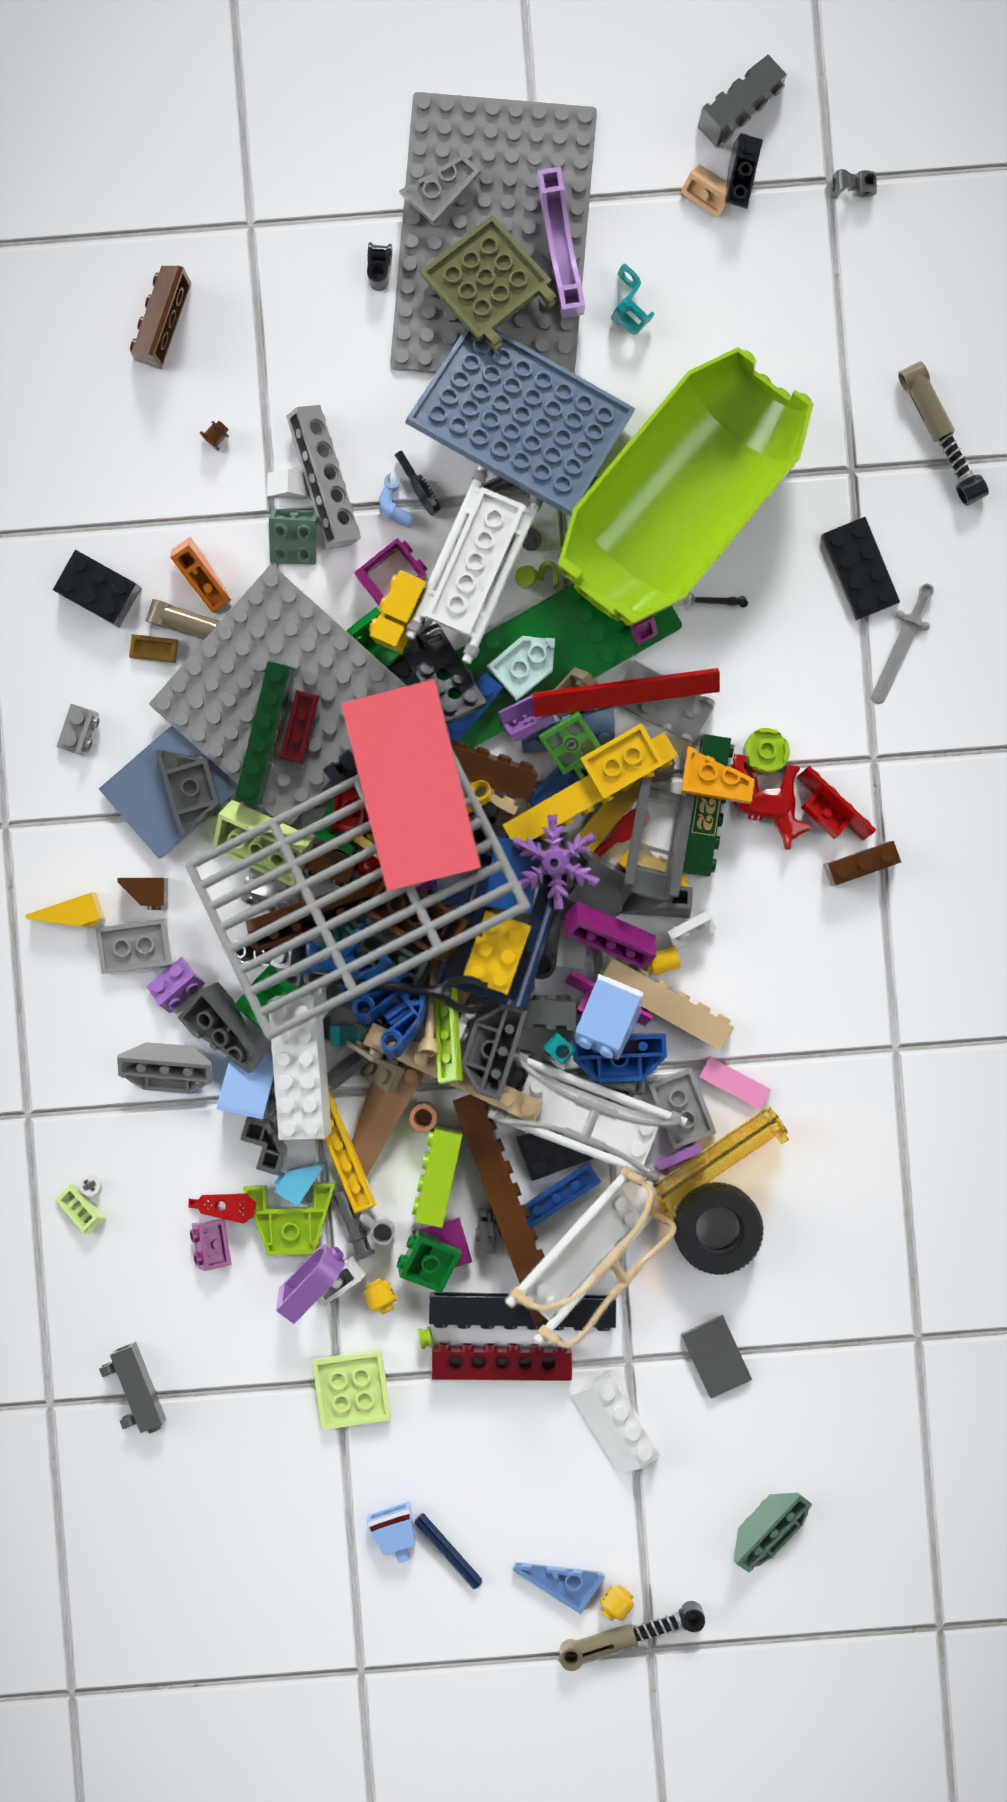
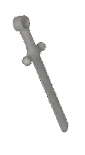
[871,583,934,704]

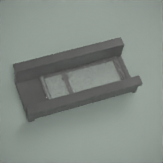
[621,777,695,901]

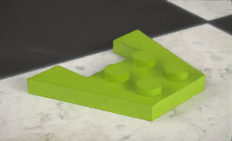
[243,1182,336,1256]

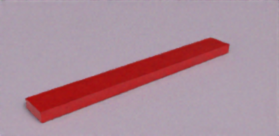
[532,668,720,717]

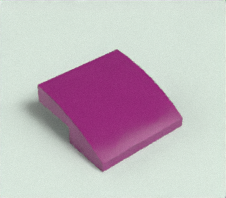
[412,1217,473,1268]

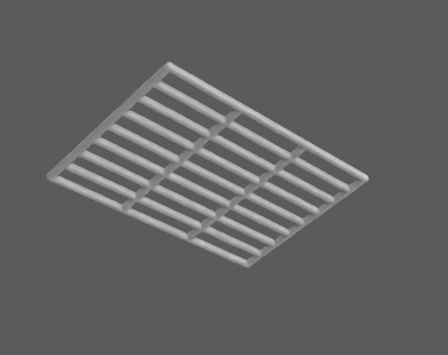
[185,748,530,1040]

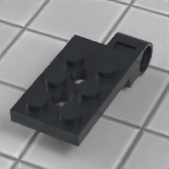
[406,623,487,725]

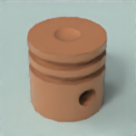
[409,1101,438,1132]

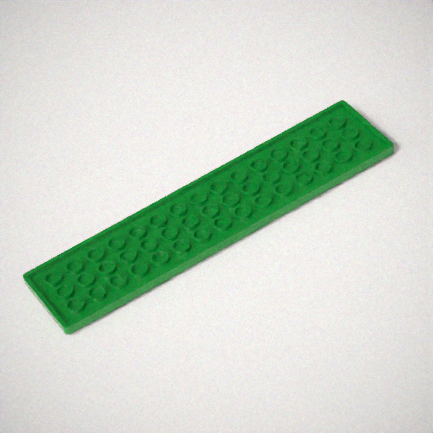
[343,584,682,773]

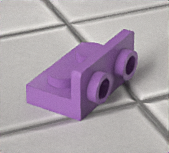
[655,1142,706,1181]

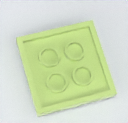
[312,1349,391,1430]

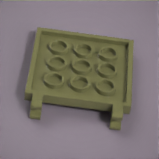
[420,215,557,352]

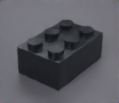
[52,549,142,628]

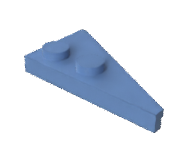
[513,1562,605,1615]

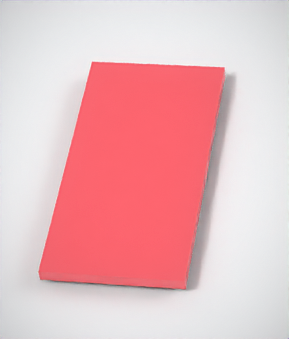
[341,679,481,891]

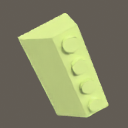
[212,800,314,886]

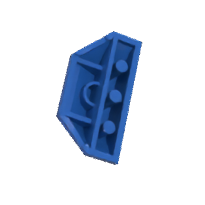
[572,1033,667,1083]

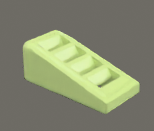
[55,1184,106,1234]

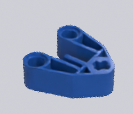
[352,990,428,1059]

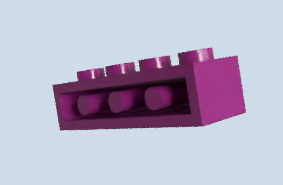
[565,901,657,969]

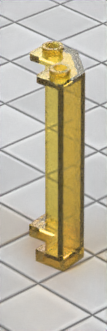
[652,1106,789,1218]

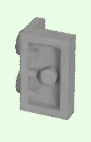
[56,703,100,757]

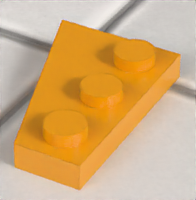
[681,746,755,804]

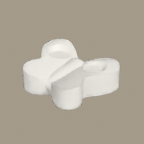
[541,1052,567,1071]

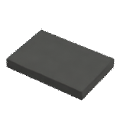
[681,1315,752,1399]

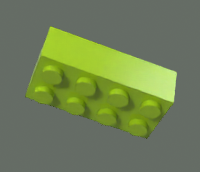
[412,1124,463,1228]

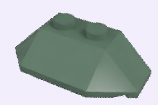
[734,1492,812,1573]

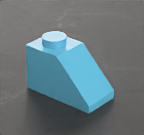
[274,1162,325,1207]

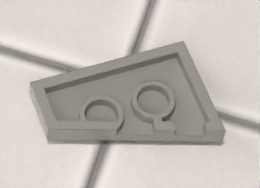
[399,155,481,225]

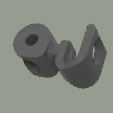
[832,169,877,199]

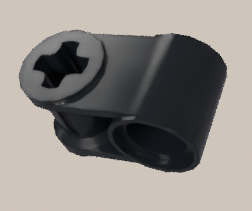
[367,242,393,291]

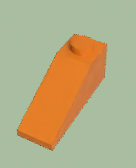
[170,537,231,613]

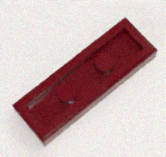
[279,690,320,764]

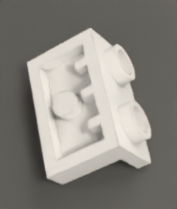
[666,909,717,951]

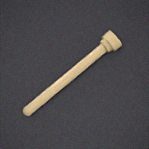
[418,957,440,1057]

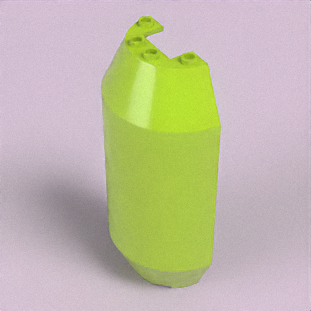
[558,346,814,626]

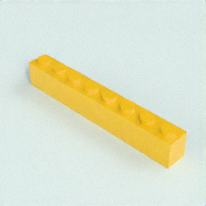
[502,732,678,841]

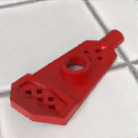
[188,1193,257,1224]

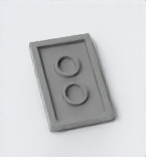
[96,919,172,974]
[648,1067,717,1150]

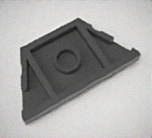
[155,749,221,837]

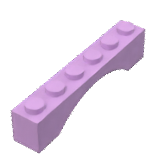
[537,166,585,319]

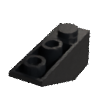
[725,133,763,209]

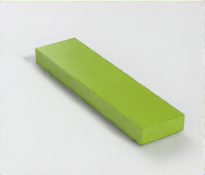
[433,987,463,1085]

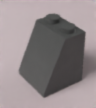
[564,851,633,917]

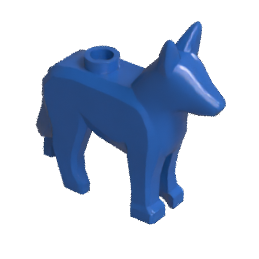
[298,922,410,998]

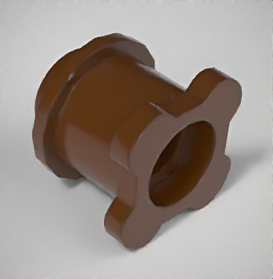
[199,420,230,451]

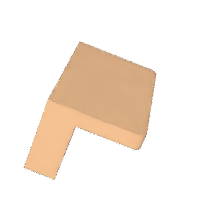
[680,164,727,218]

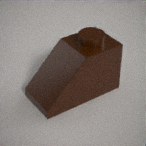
[117,878,168,910]

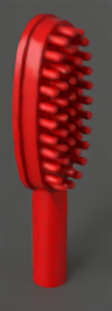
[593,808,650,857]

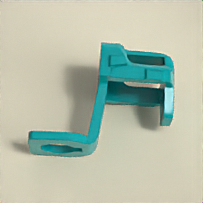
[610,263,655,335]

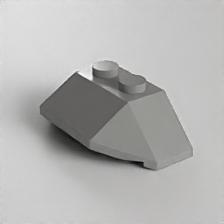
[117,1042,212,1094]

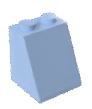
[575,975,643,1060]
[216,1052,274,1119]

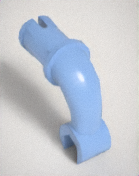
[379,473,415,528]

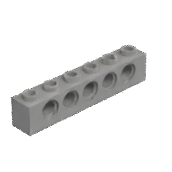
[286,405,361,549]

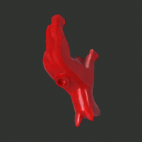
[731,754,811,850]

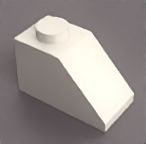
[319,1255,367,1306]

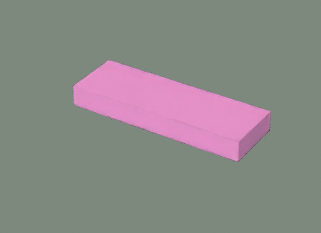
[698,1056,771,1110]

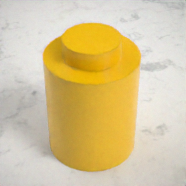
[646,946,681,976]

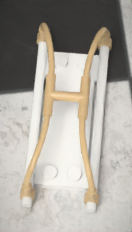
[505,1164,677,1348]

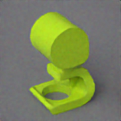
[515,560,558,589]

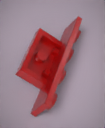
[796,766,877,841]

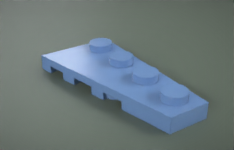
[522,707,615,753]

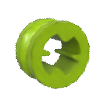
[418,1326,434,1350]

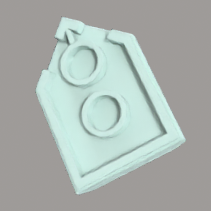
[487,636,555,701]

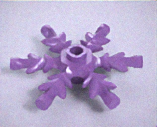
[512,815,600,909]

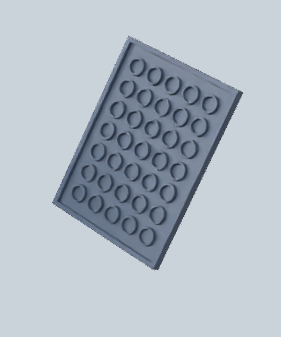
[405,328,636,517]

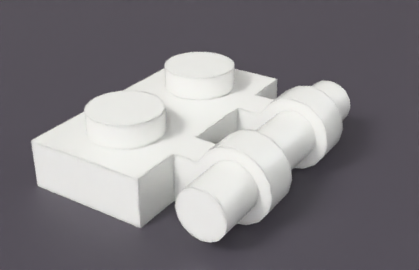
[459,1004,476,1043]

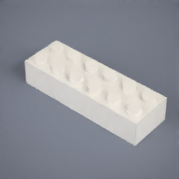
[268,994,332,1140]

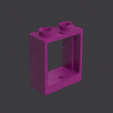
[354,538,428,605]

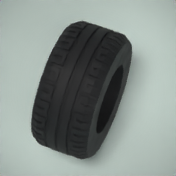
[673,1182,764,1275]

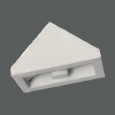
[267,468,311,498]

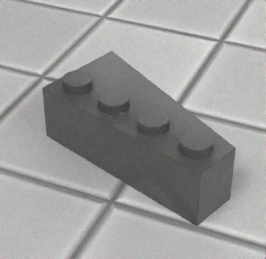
[697,54,787,147]
[482,994,576,1031]

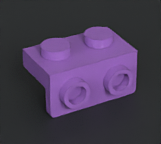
[498,695,556,743]
[147,957,205,1013]

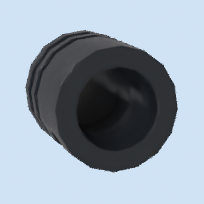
[536,951,556,980]

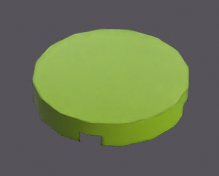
[743,728,790,774]

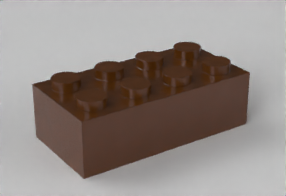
[365,879,473,963]

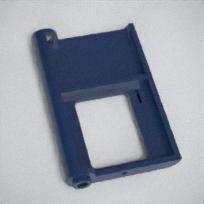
[435,850,568,1010]

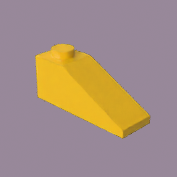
[25,892,105,929]

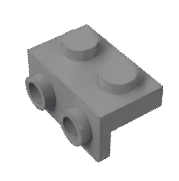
[241,867,292,912]

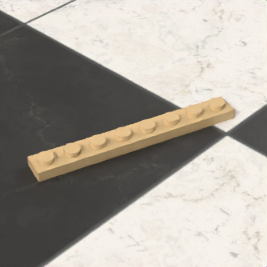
[363,1022,543,1122]

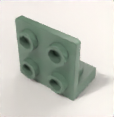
[269,509,318,565]

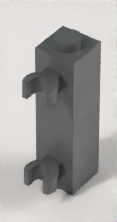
[99,1341,166,1434]

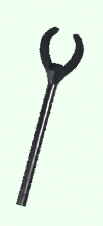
[309,973,487,1014]

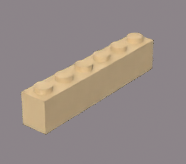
[601,957,734,1051]

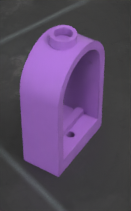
[276,1245,345,1324]

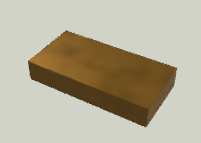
[129,634,179,663]

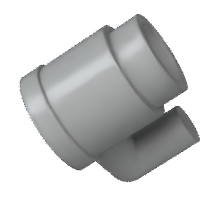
[359,1211,395,1245]

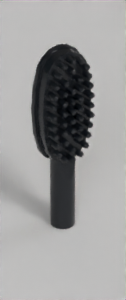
[394,450,441,516]

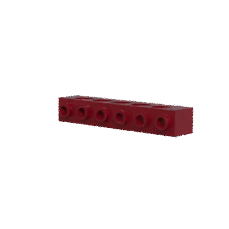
[432,1343,572,1381]

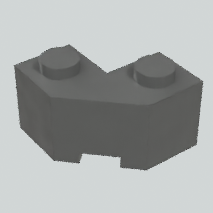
[240,1116,288,1175]

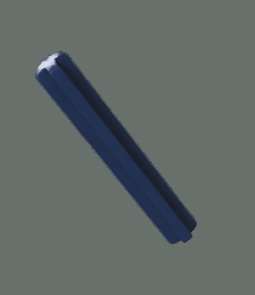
[414,1513,482,1589]

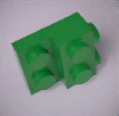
[396,1229,462,1293]

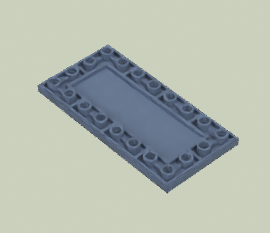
[98,725,238,859]

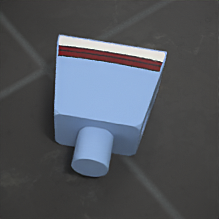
[367,1501,416,1563]

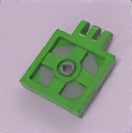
[539,711,601,779]

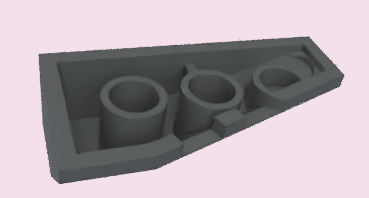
[177,982,264,1073]

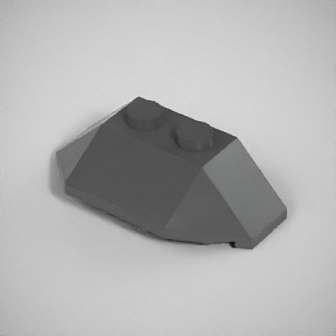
[461,1004,528,1101]

